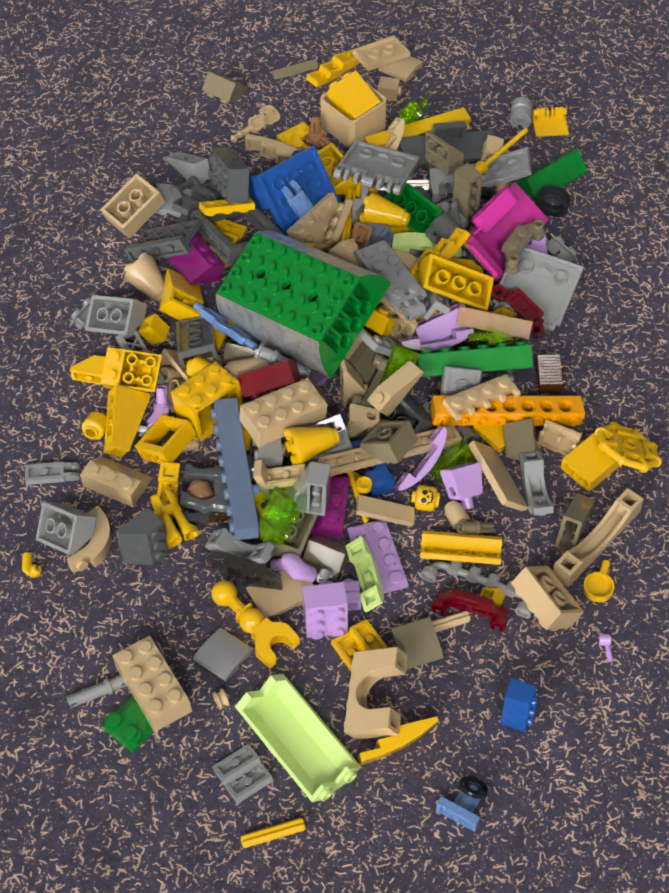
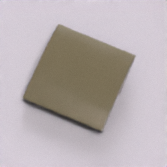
[390,617,444,670]

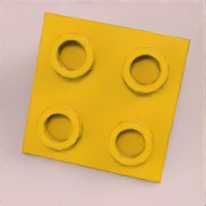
[532,106,569,137]

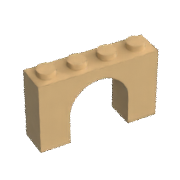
[344,647,408,739]

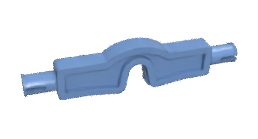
[193,302,258,351]

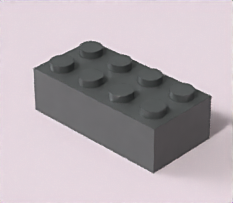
[208,147,249,203]

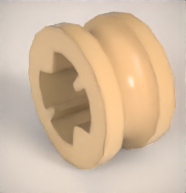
[212,688,230,710]

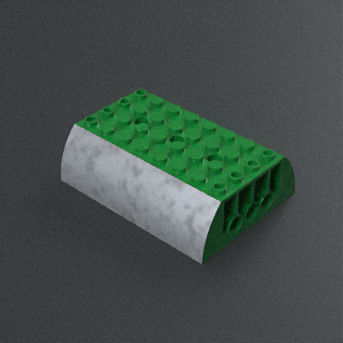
[216,230,391,378]

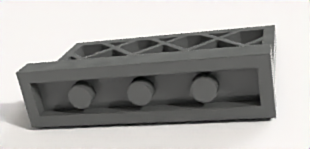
[124,219,202,263]

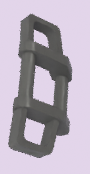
[170,176,222,216]

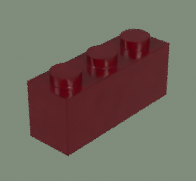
[237,359,301,400]

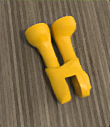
[150,488,200,549]

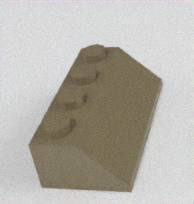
[263,486,318,558]

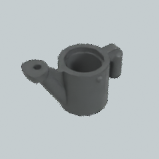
[426,199,464,245]

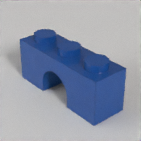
[351,439,395,498]

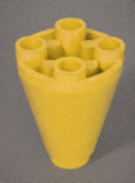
[359,192,410,227]
[283,427,340,465]

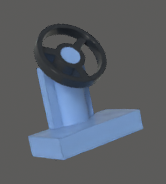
[436,776,489,832]

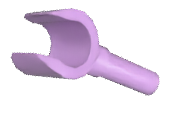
[598,633,614,662]

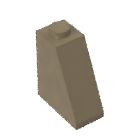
[554,493,595,551]

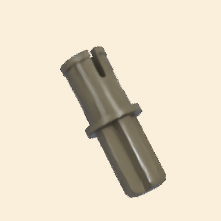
[456,520,494,535]

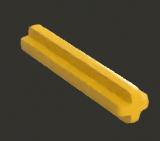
[240,818,305,848]

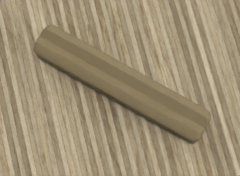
[272,59,318,80]

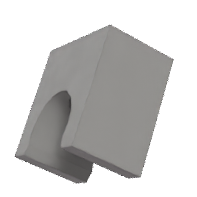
[429,168,455,205]

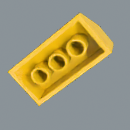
[417,254,494,311]

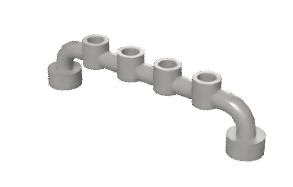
[420,561,532,619]

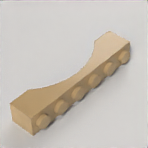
[553,488,644,587]

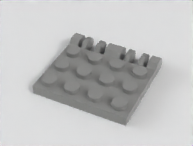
[333,140,420,196]

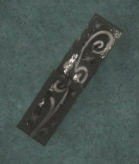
[206,550,283,590]

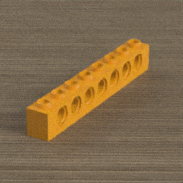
[430,395,585,426]

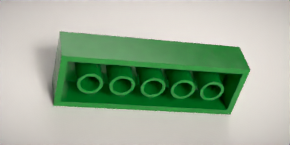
[417,342,533,378]

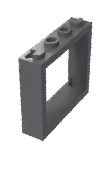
[191,206,283,263]

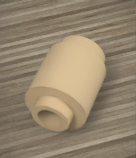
[444,500,471,530]

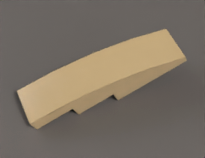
[245,134,297,164]

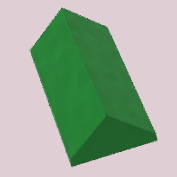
[514,149,588,201]
[384,183,445,235]

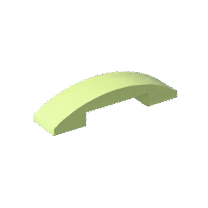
[392,232,461,259]
[345,536,384,612]

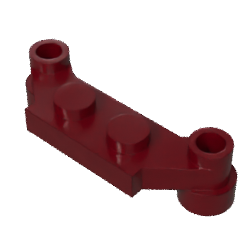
[491,285,544,339]
[430,589,508,632]

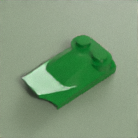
[101,695,154,753]

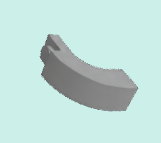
[520,451,554,516]
[205,528,275,571]

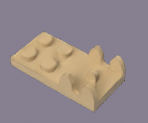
[286,193,338,251]

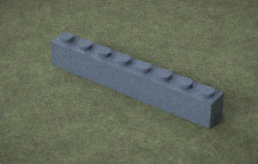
[210,398,259,541]

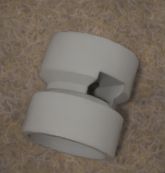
[510,97,533,128]

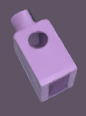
[440,462,483,510]

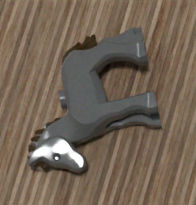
[180,453,256,526]

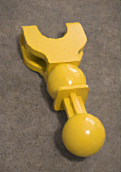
[211,580,300,668]

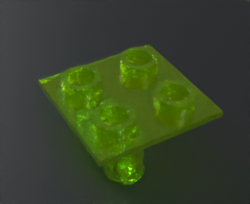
[398,92,429,125]

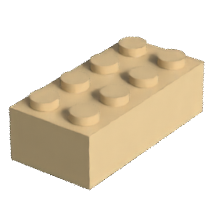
[239,378,328,447]
[112,636,192,732]

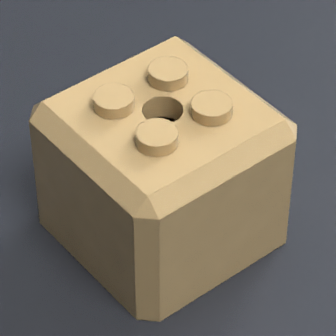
[320,82,386,148]

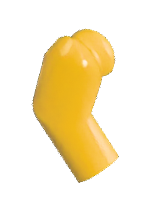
[22,552,42,578]

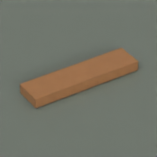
[456,306,533,340]

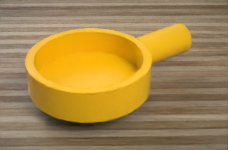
[583,560,615,602]

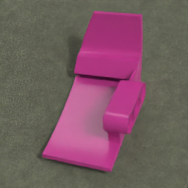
[464,182,549,282]

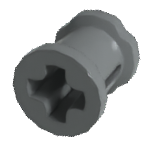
[456,425,479,446]

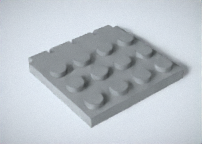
[492,247,584,331]

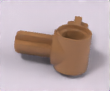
[305,117,336,148]

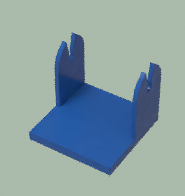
[248,146,340,237]

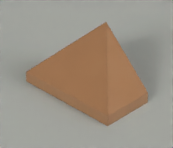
[350,221,372,250]

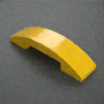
[154,462,180,536]

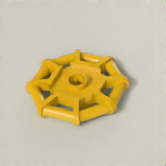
[595,422,662,473]

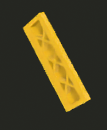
[420,530,502,565]

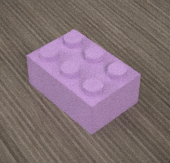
[302,582,348,640]

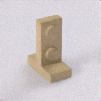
[253,460,306,500]

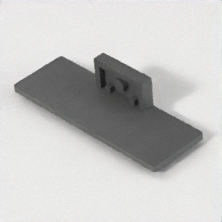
[399,121,494,165]

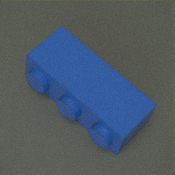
[500,678,539,732]

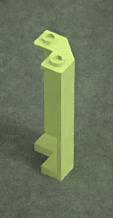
[235,674,361,802]

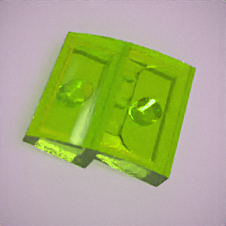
[468,333,516,345]

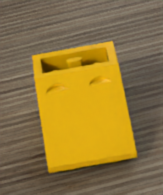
[159,268,204,321]
[100,347,162,392]

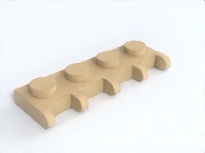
[442,374,520,421]

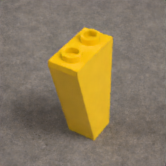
[104,385,151,457]

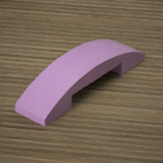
[398,327,474,351]
[393,426,447,491]

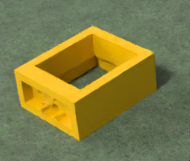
[135,415,196,464]

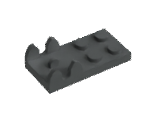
[176,316,219,368]

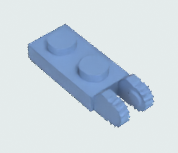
[282,179,313,219]

